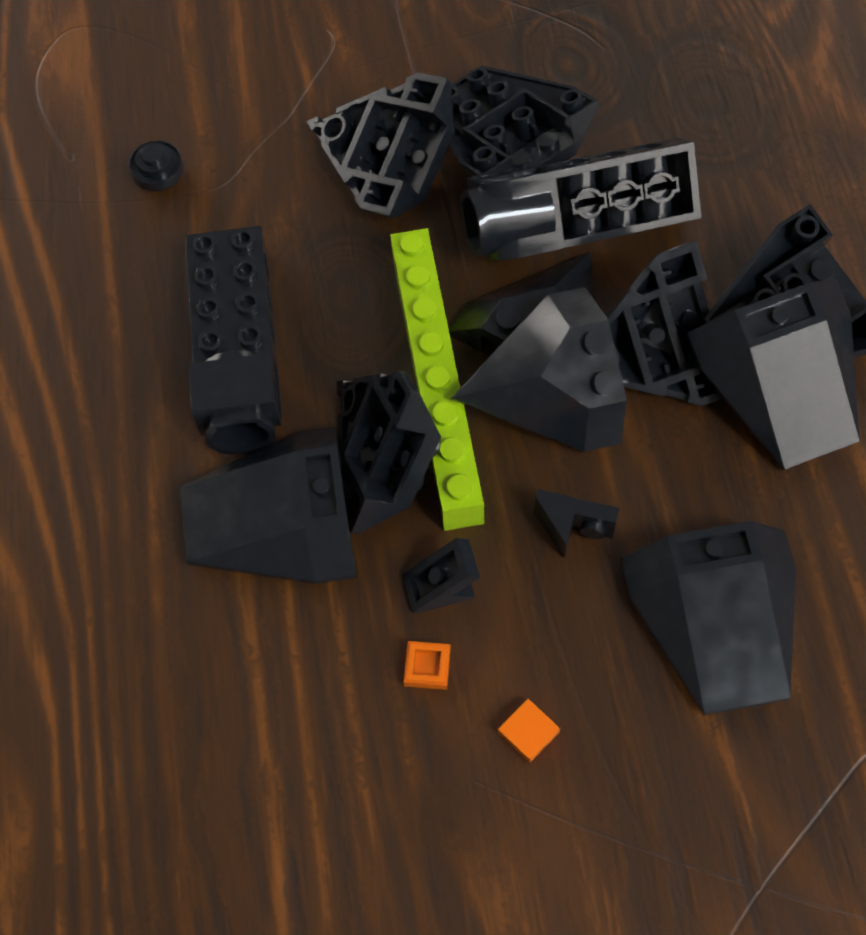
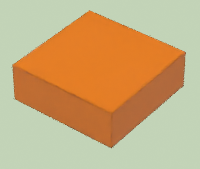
[404,641,451,690]
[498,699,560,763]

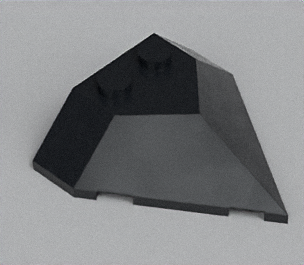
[306,73,454,219]
[607,240,723,406]
[449,251,595,352]
[450,287,627,453]
[337,371,441,534]

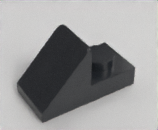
[534,489,619,558]
[402,538,480,613]

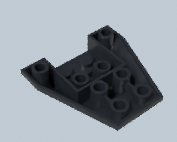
[449,65,599,176]
[703,204,866,358]
[686,278,860,470]
[181,426,357,584]
[620,521,796,716]

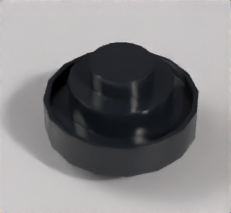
[129,140,184,191]

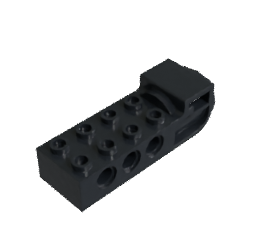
[460,138,702,260]
[186,226,282,455]

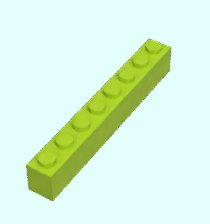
[390,228,484,531]

